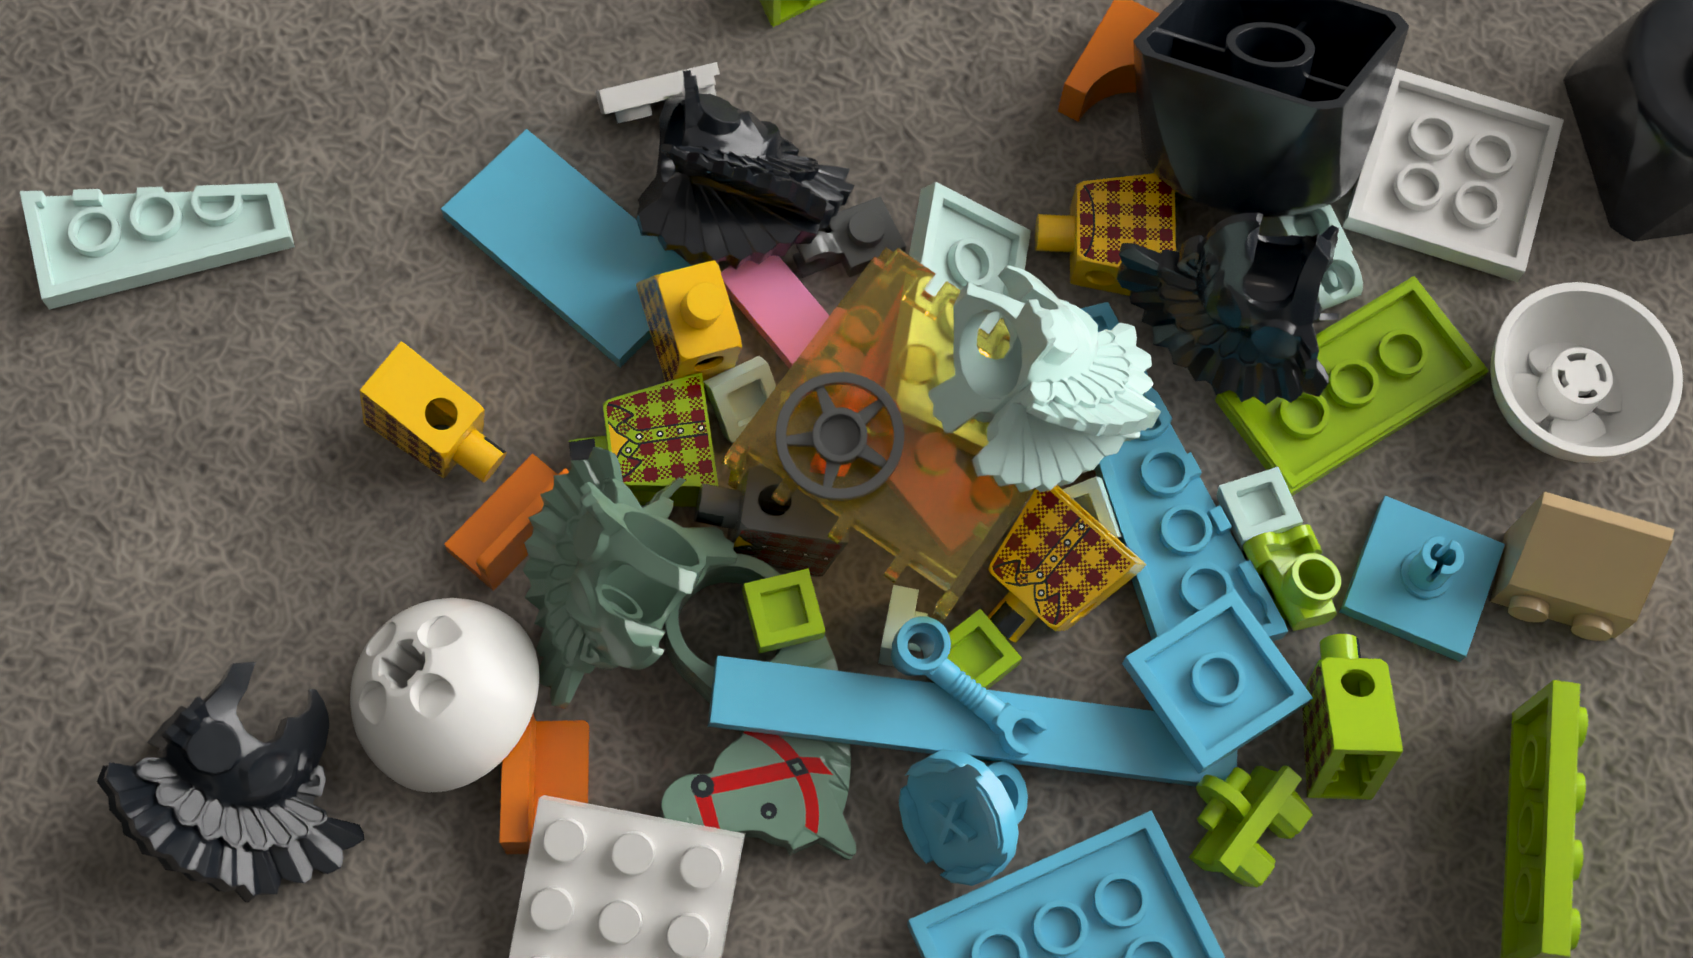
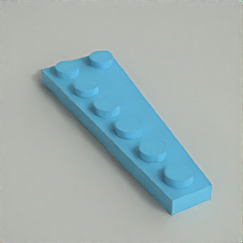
[1081,302,1288,641]

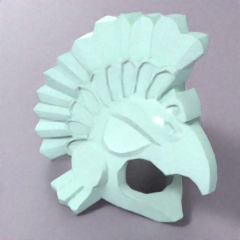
[928,265,1161,492]

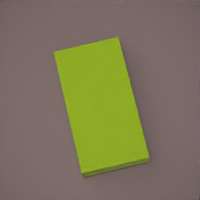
[1215,276,1489,496]

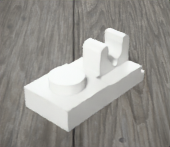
[595,62,720,123]

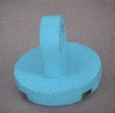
[899,749,1028,886]

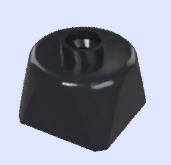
[1133,0,1409,217]
[1563,0,1693,242]

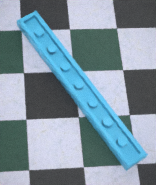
[708,656,1238,786]

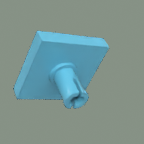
[1339,496,1505,662]
[1122,589,1313,774]

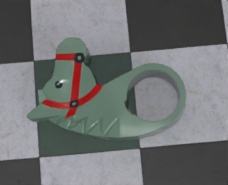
[660,553,857,860]

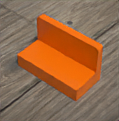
[444,453,569,591]
[499,714,590,854]

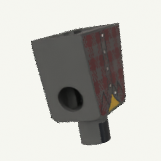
[694,466,856,577]

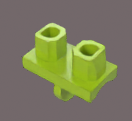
[1188,766,1313,888]

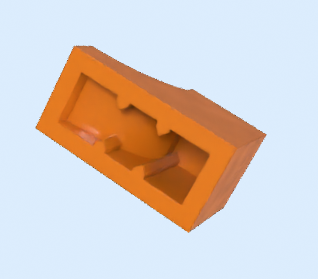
[1057,0,1159,122]

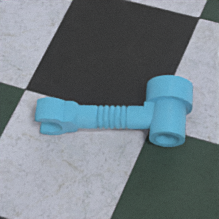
[891,616,1047,758]

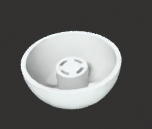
[1490,282,1683,463]
[350,598,539,792]

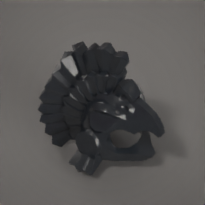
[636,70,855,270]
[1117,213,1340,405]
[97,662,365,903]

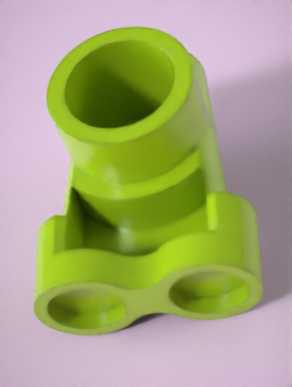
[1243,524,1341,631]

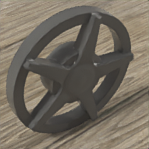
[776,372,904,501]

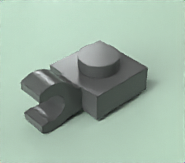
[793,196,906,278]

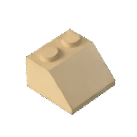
[1490,492,1674,641]

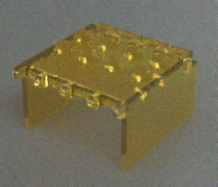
[721,247,1036,624]

